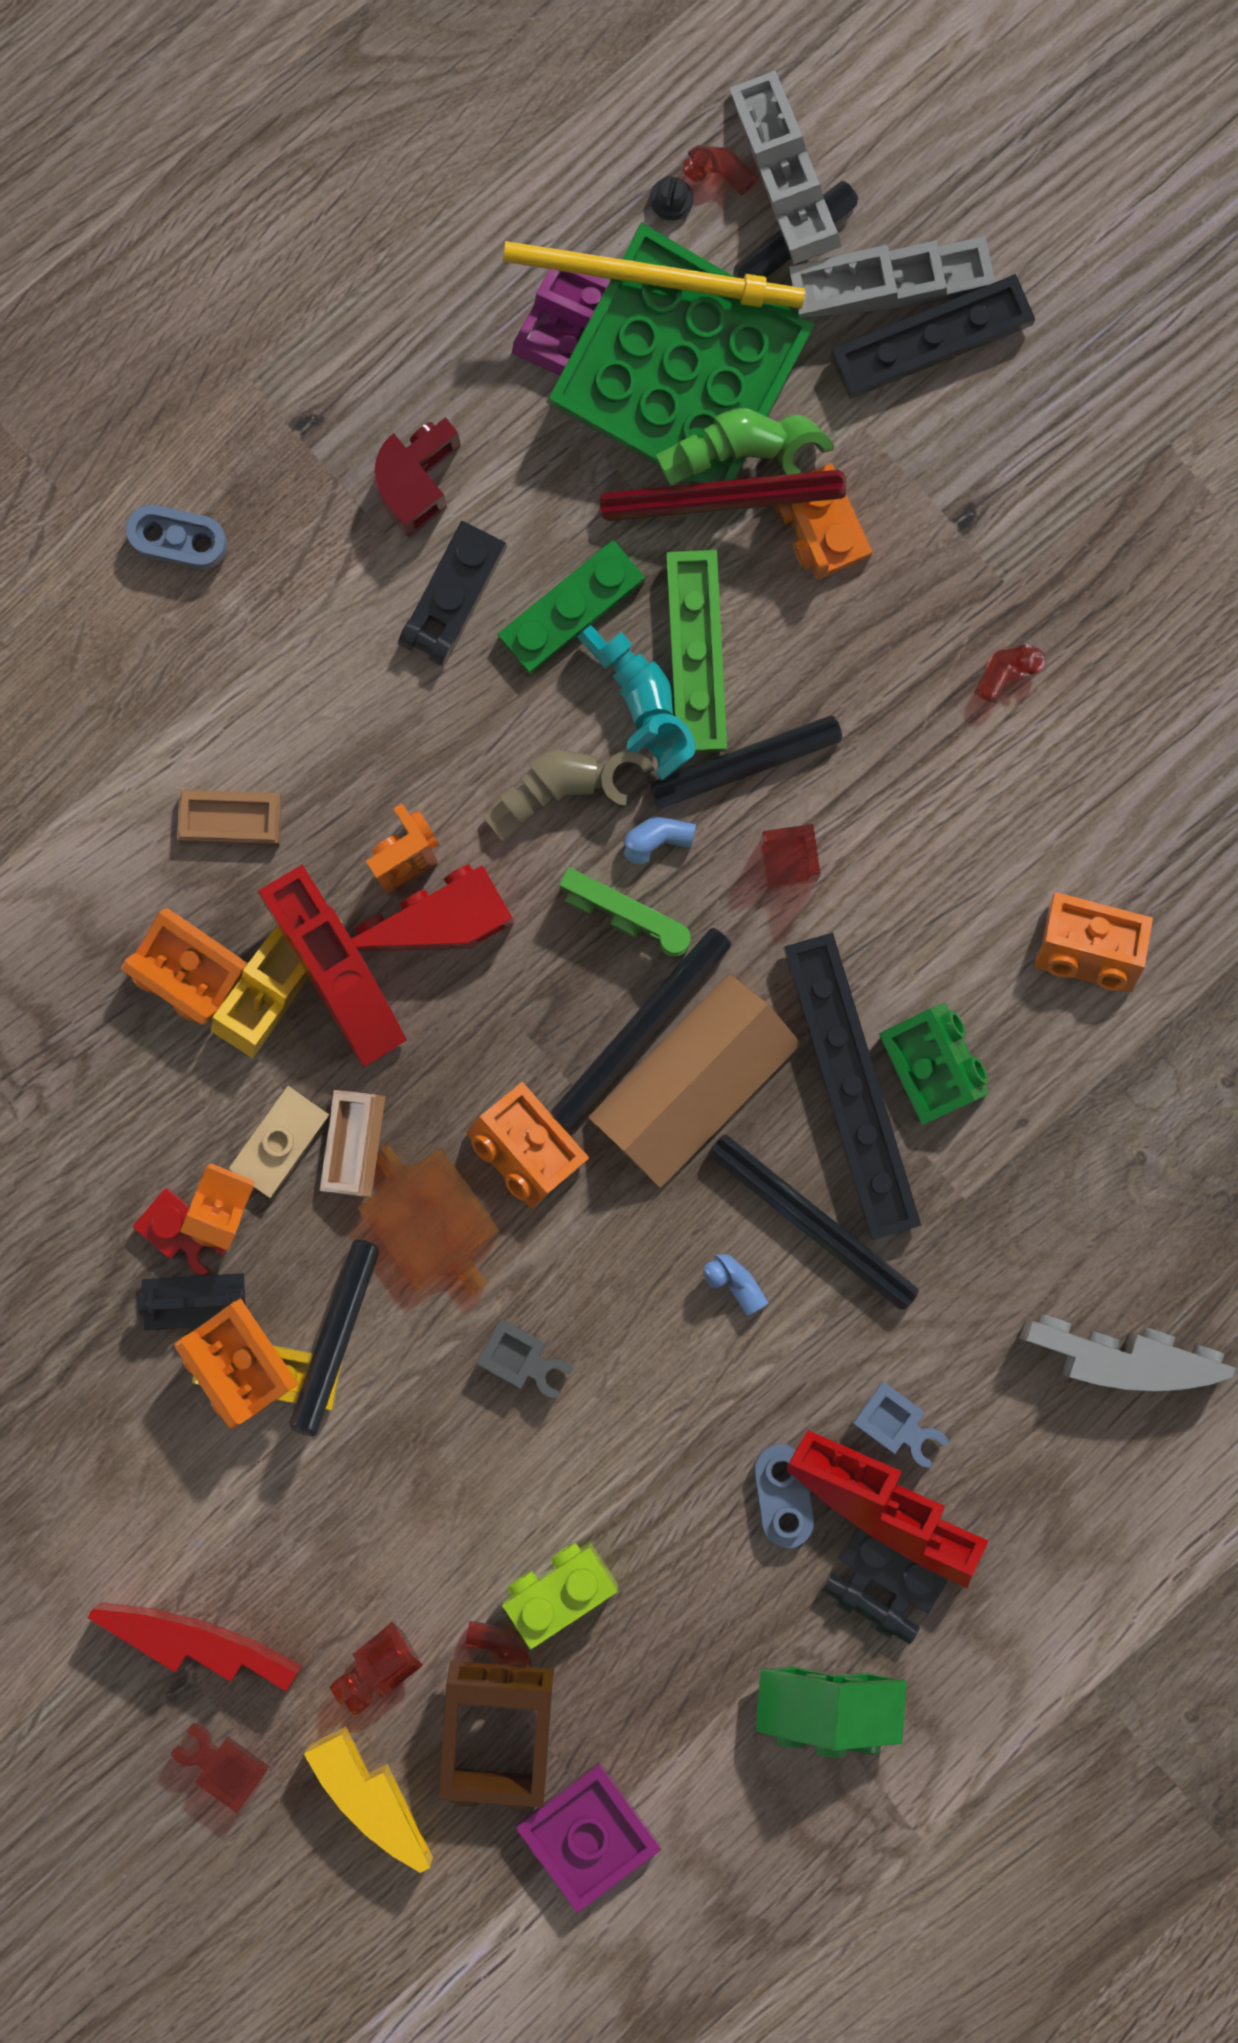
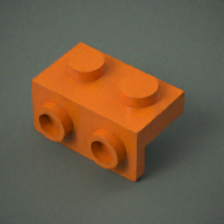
[121,907,248,1025]
[174,1299,299,1429]

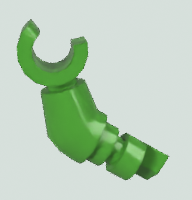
[656,408,834,486]

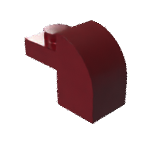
[375,417,461,538]

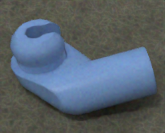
[624,816,696,865]
[703,1254,769,1317]

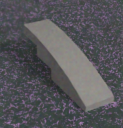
[729,70,841,264]
[789,236,995,318]

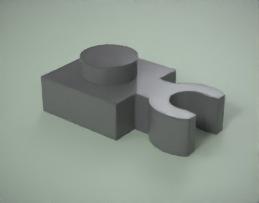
[476,1318,573,1398]

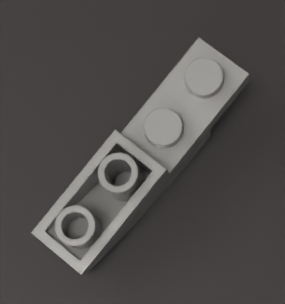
[1020,1314,1236,1391]

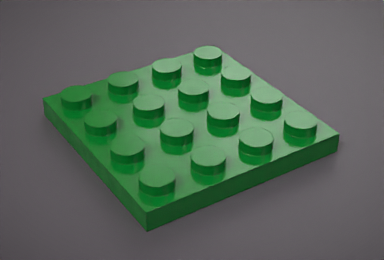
[546,223,815,484]

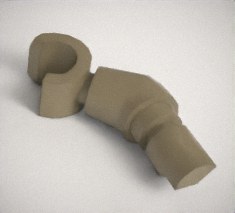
[483,749,655,841]

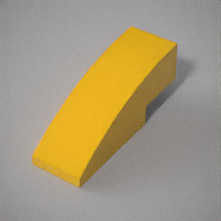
[211,920,342,1059]
[304,1726,433,1873]

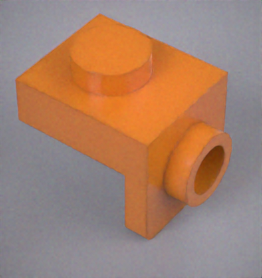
[180,1164,254,1251]

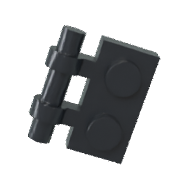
[821,1526,948,1645]

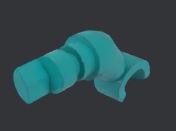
[577,625,695,781]

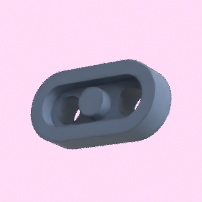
[126,504,228,570]
[754,1443,814,1548]

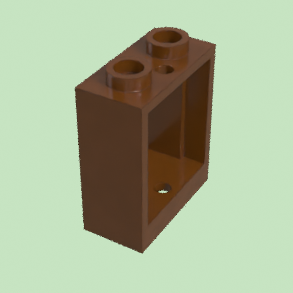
[439,1661,554,1810]

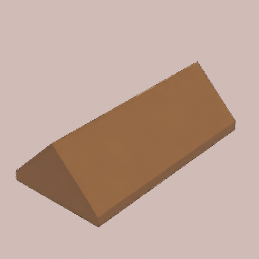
[588,973,802,1189]

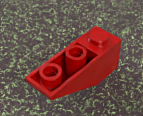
[352,864,514,952]

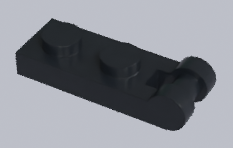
[398,520,507,667]

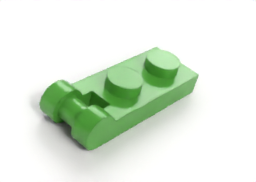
[559,867,691,958]

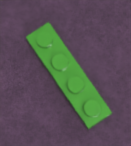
[666,550,727,753]

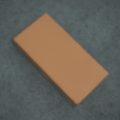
[177,790,282,846]
[320,1090,386,1197]

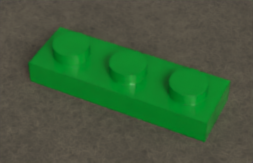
[497,539,645,675]

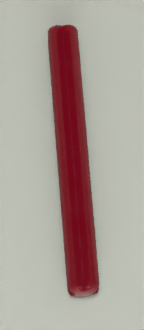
[600,469,847,521]

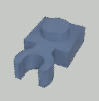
[852,1381,949,1468]

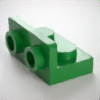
[878,1003,989,1125]

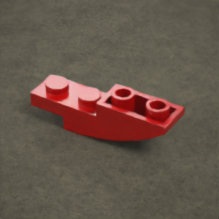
[257,864,407,1067]

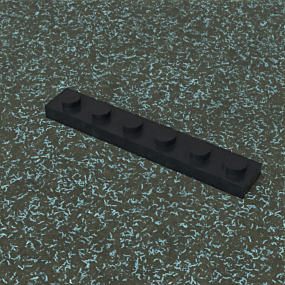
[783,932,922,1240]

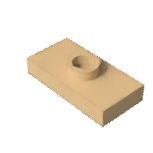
[229,1086,330,1198]

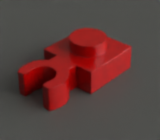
[132,1188,227,1275]

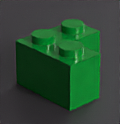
[756,1666,907,1758]

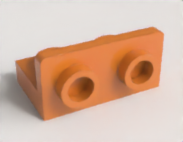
[774,462,873,581]
[366,803,439,895]
[1034,892,1153,992]
[466,1082,589,1208]

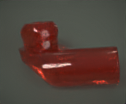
[682,145,758,195]
[975,644,1046,703]
[465,1621,531,1667]

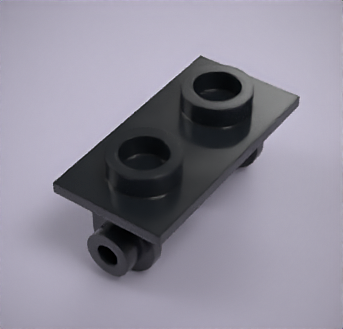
[138,1273,246,1330]

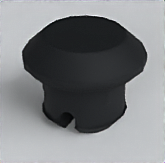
[650,176,693,220]

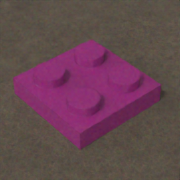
[516,1761,661,1913]

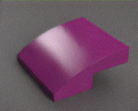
[512,269,610,376]

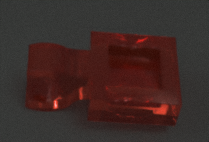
[330,1622,423,1716]

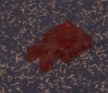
[171,1723,270,1813]

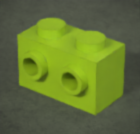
[502,1541,618,1650]

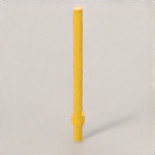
[502,241,805,309]

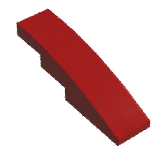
[787,1430,989,1589]
[87,1602,303,1691]

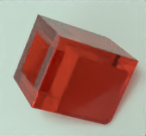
[760,824,821,889]

